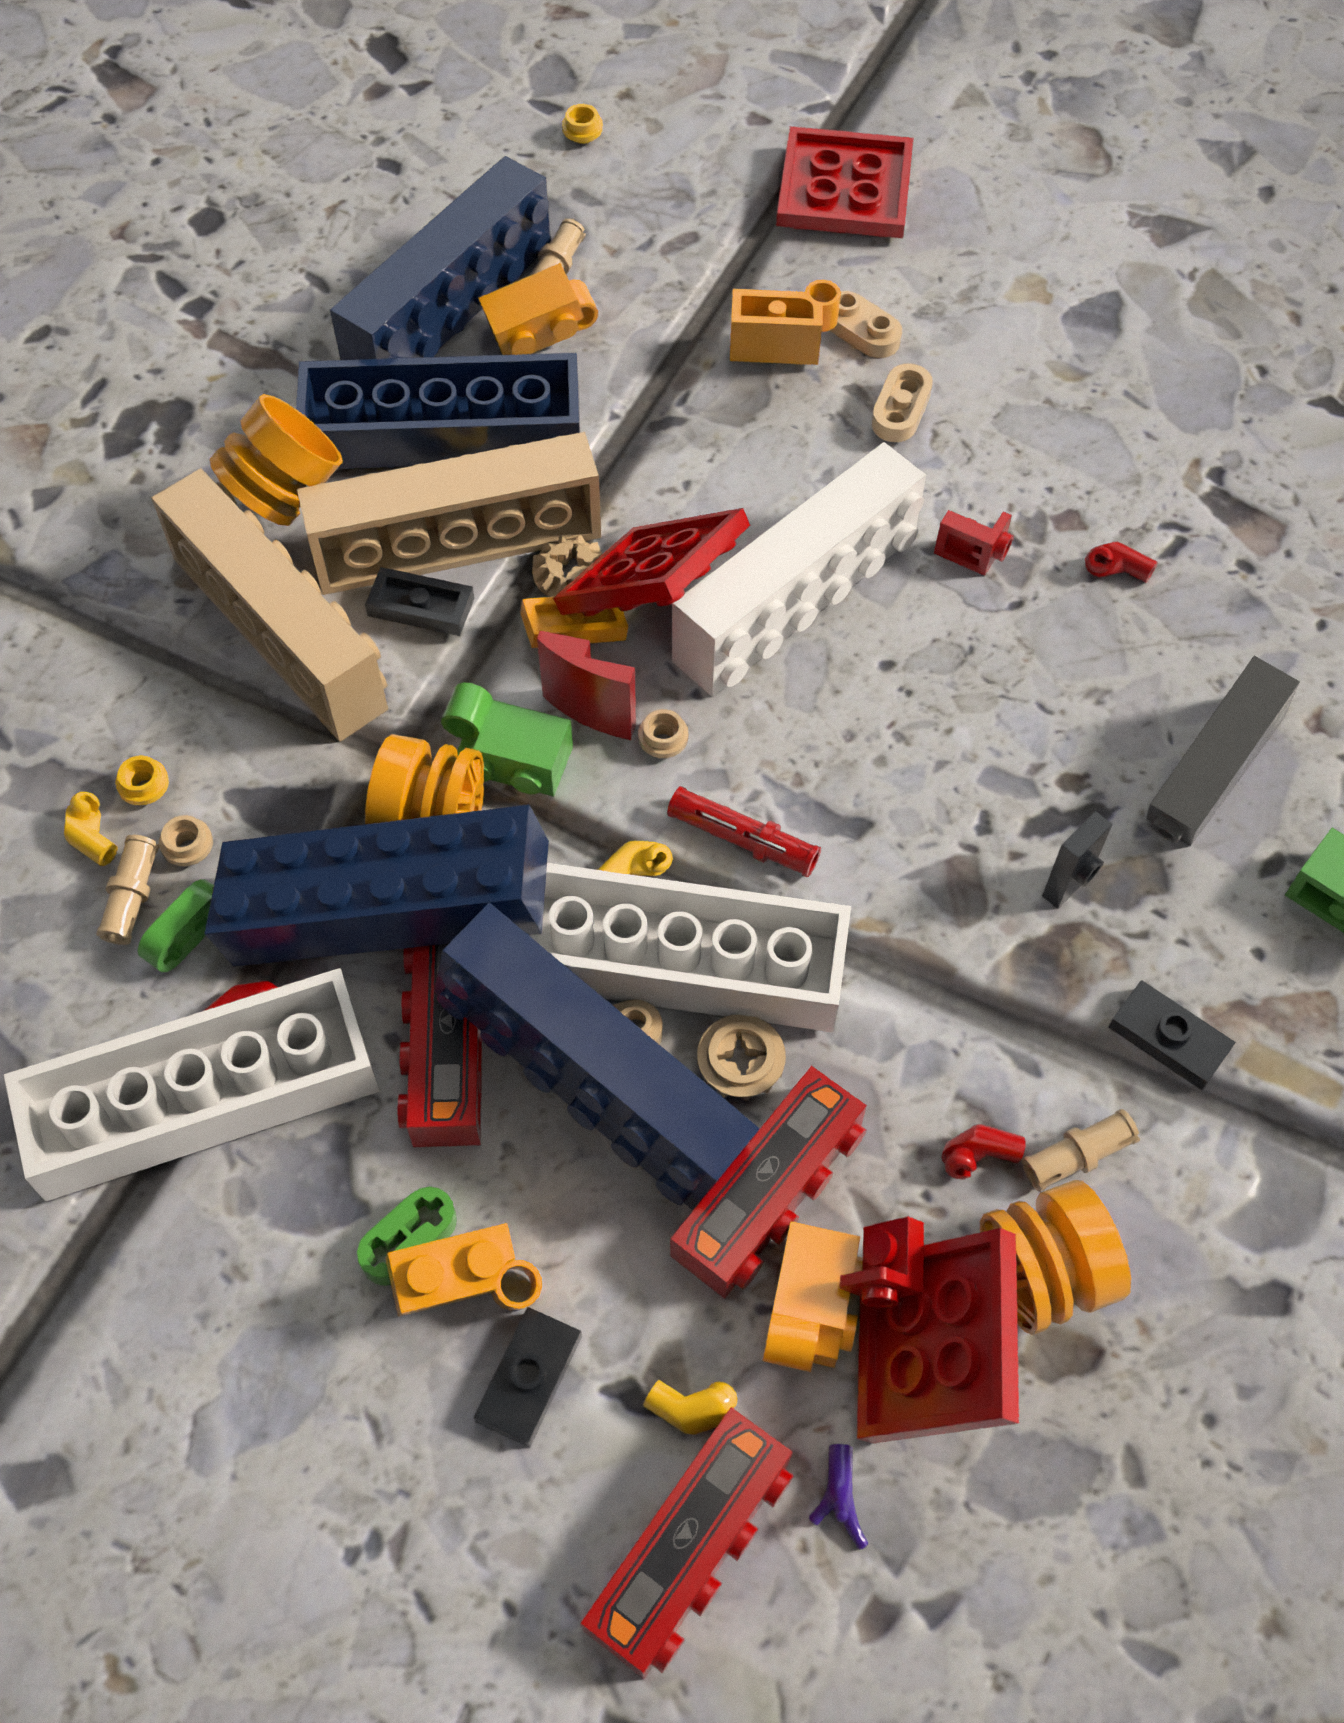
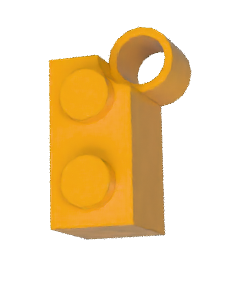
[479,263,598,355]
[729,280,841,365]
[763,1221,863,1372]
[385,1223,542,1317]

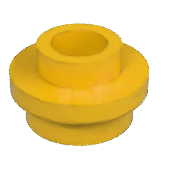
[562,104,603,144]
[115,755,169,806]

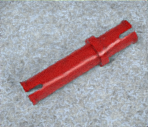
[667,786,821,877]

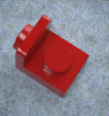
[934,510,1014,576]
[839,1216,924,1308]

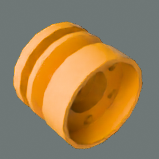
[210,394,343,526]
[365,734,484,824]
[980,1180,1131,1335]

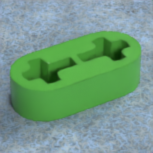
[137,879,214,972]
[357,1186,457,1286]

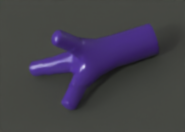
[809,1444,868,1550]

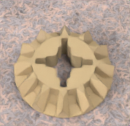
[532,534,603,597]
[697,1015,786,1101]

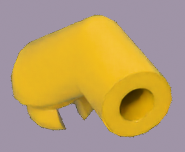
[64,792,118,866]
[597,841,673,876]
[643,1380,738,1435]

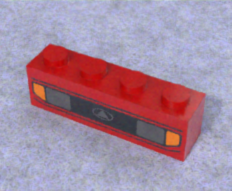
[397,944,483,1148]
[670,1065,867,1299]
[580,1407,794,1679]

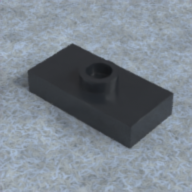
[365,567,474,636]
[1042,811,1113,909]
[1108,980,1236,1091]
[473,1306,582,1448]

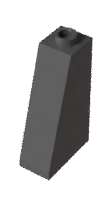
[1146,655,1300,846]

